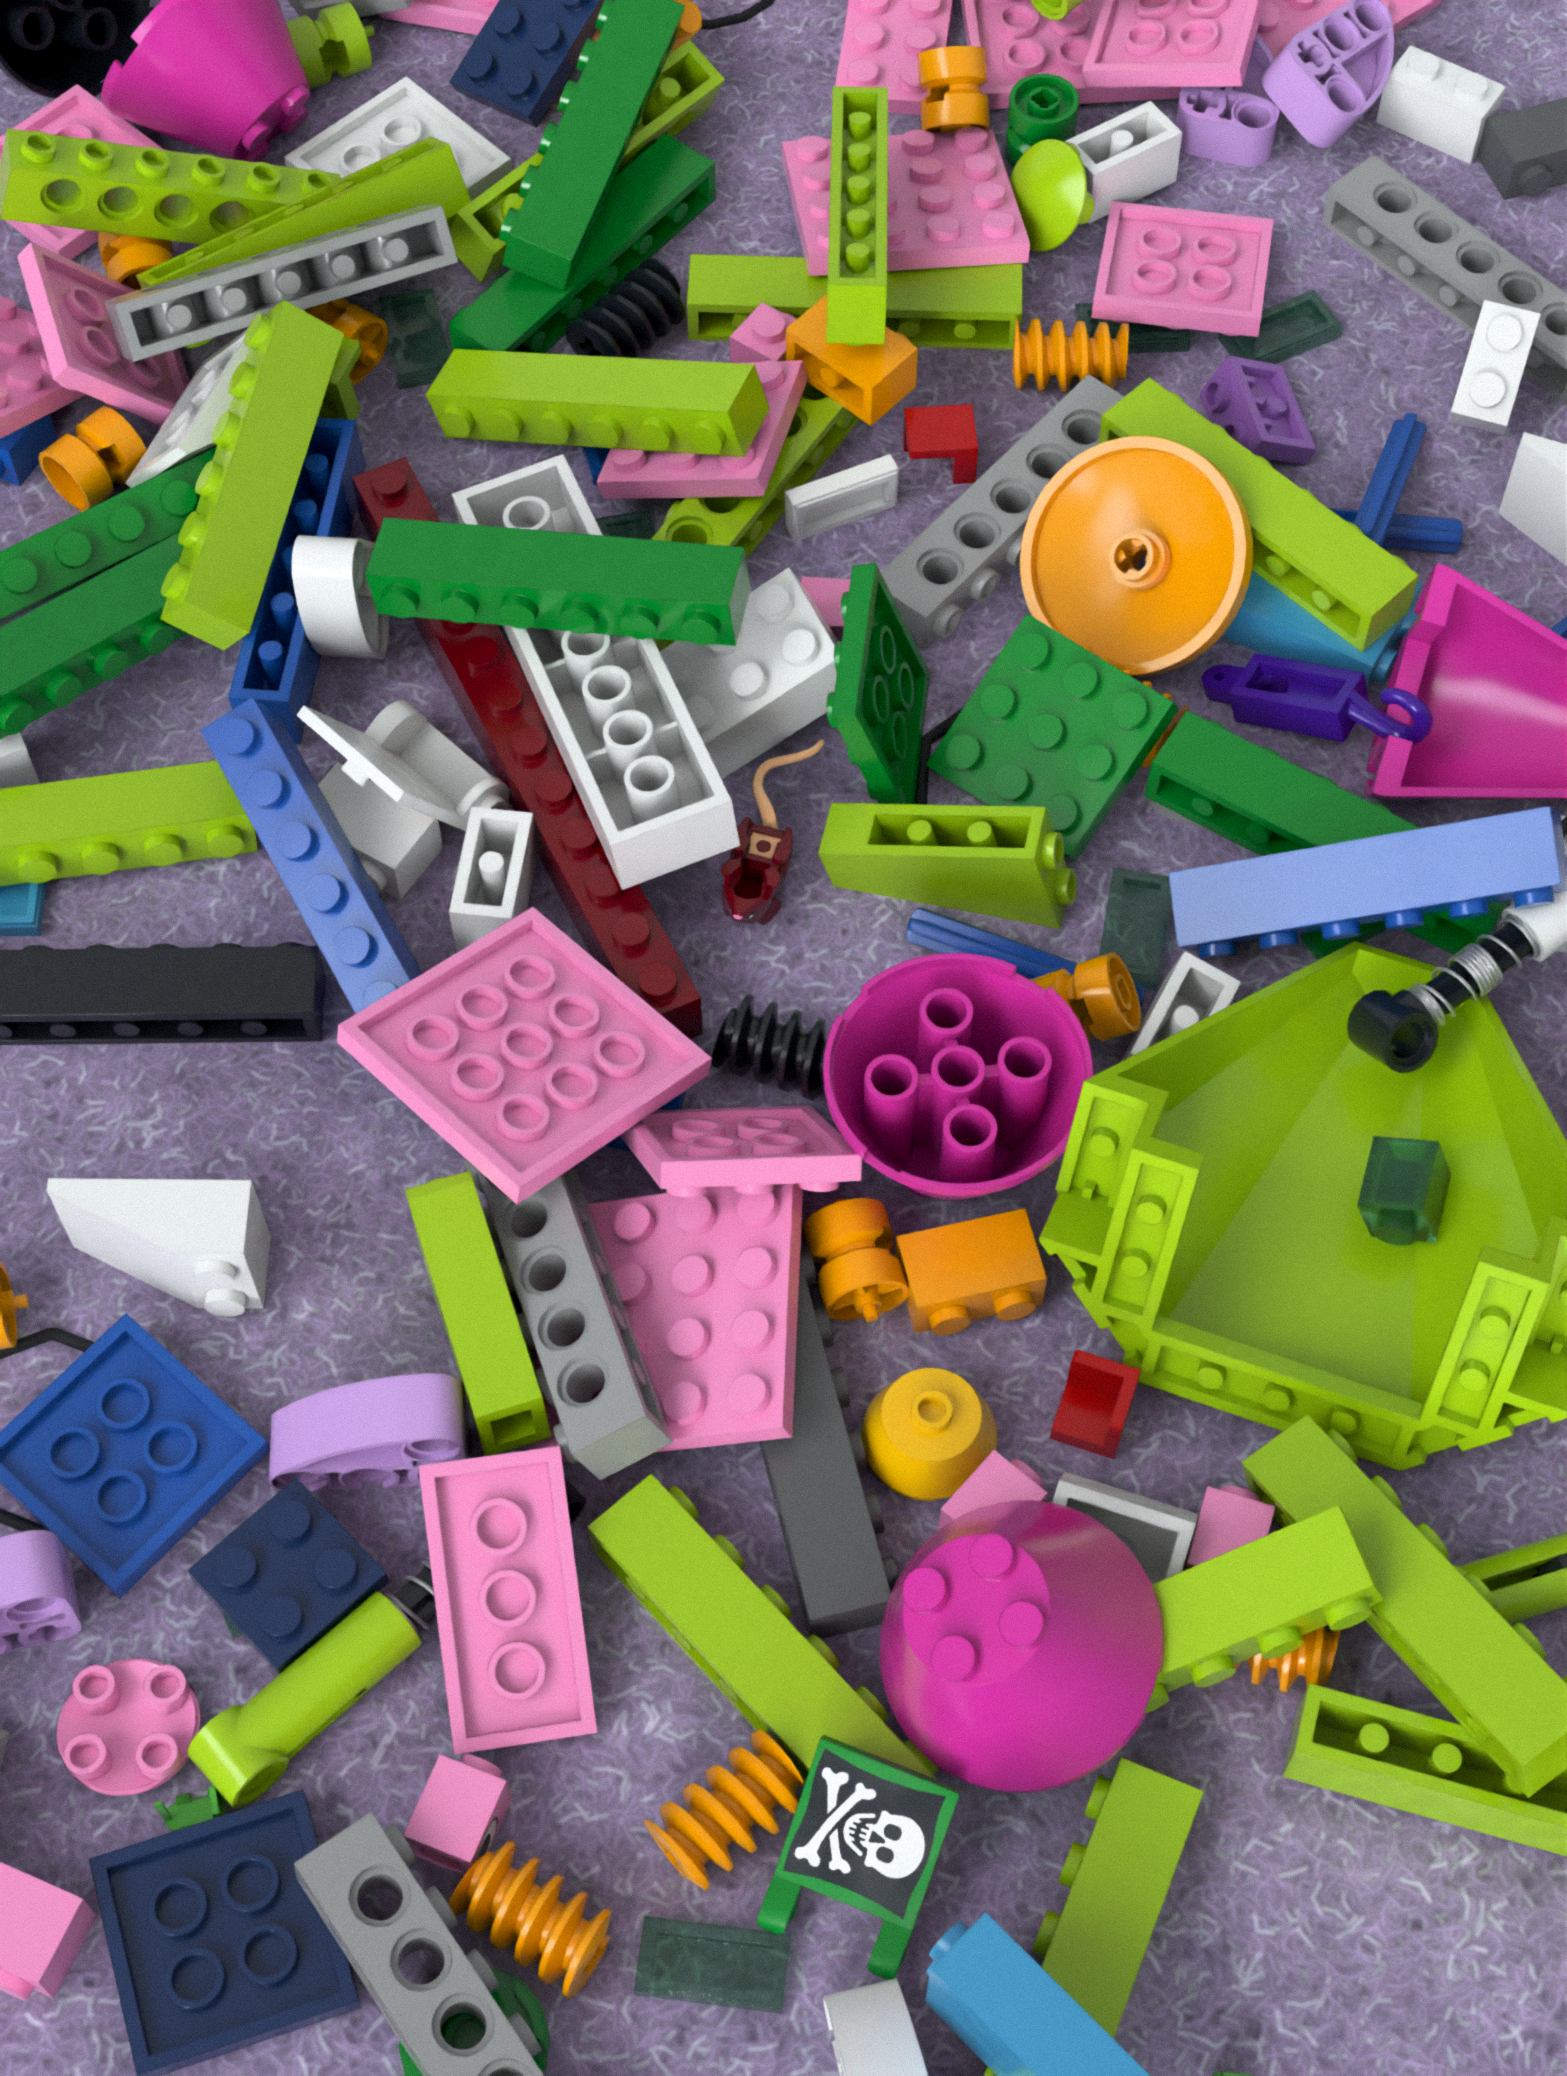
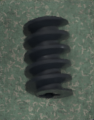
[565,257,685,358]
[711,994,828,1105]

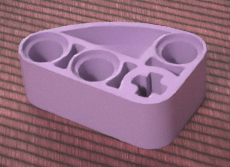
[1262,0,1394,148]
[1175,32,1280,167]
[269,1373,469,1491]
[0,1530,82,1655]

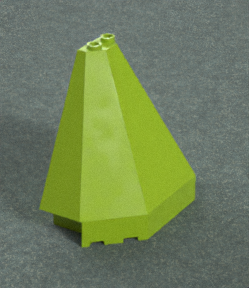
[1039,941,1567,1471]

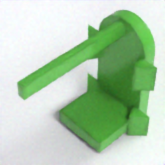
[154,1786,227,1831]

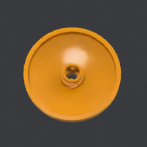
[1020,436,1253,678]

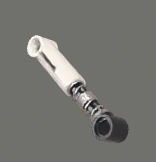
[1347,891,1567,1073]

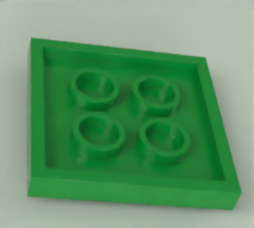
[826,563,930,804]
[925,614,1179,862]

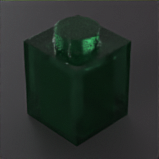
[1357,1136,1451,1246]

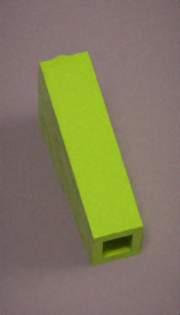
[818,803,1077,929]
[405,1170,552,1456]

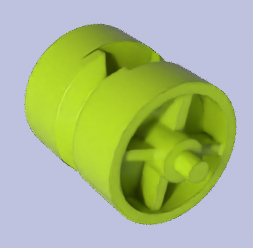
[286,1,375,89]

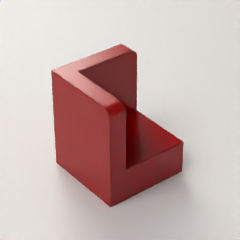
[903,404,978,484]
[1050,1350,1141,1460]

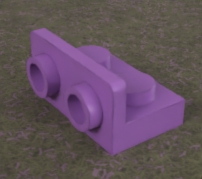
[1200,355,1316,465]

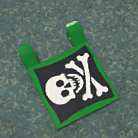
[757,1735,962,1980]

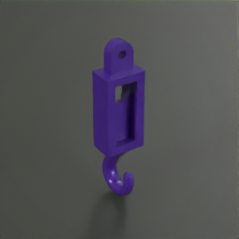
[1202,653,1433,745]

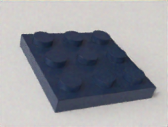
[89,1789,362,2076]

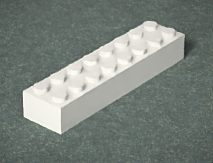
[452,454,740,890]

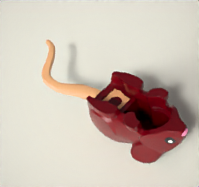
[721,739,825,925]

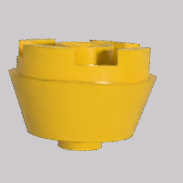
[861,1368,998,1501]

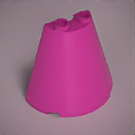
[1365,563,1567,800]

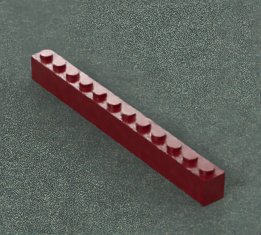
[352,457,703,1039]

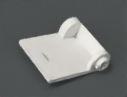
[297,700,510,831]

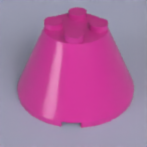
[101,0,311,162]
[823,953,1093,1201]
[879,1500,1165,1793]

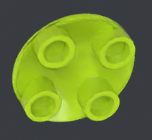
[1009,139,1094,252]

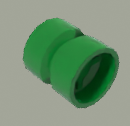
[1005,73,1079,168]

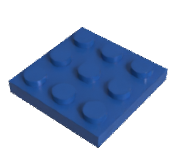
[0,1313,270,1599]

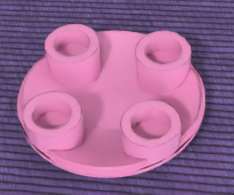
[57,1658,201,1796]

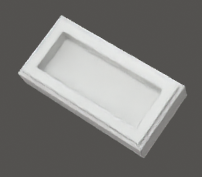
[785,454,899,541]

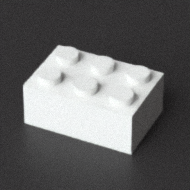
[660,567,838,779]

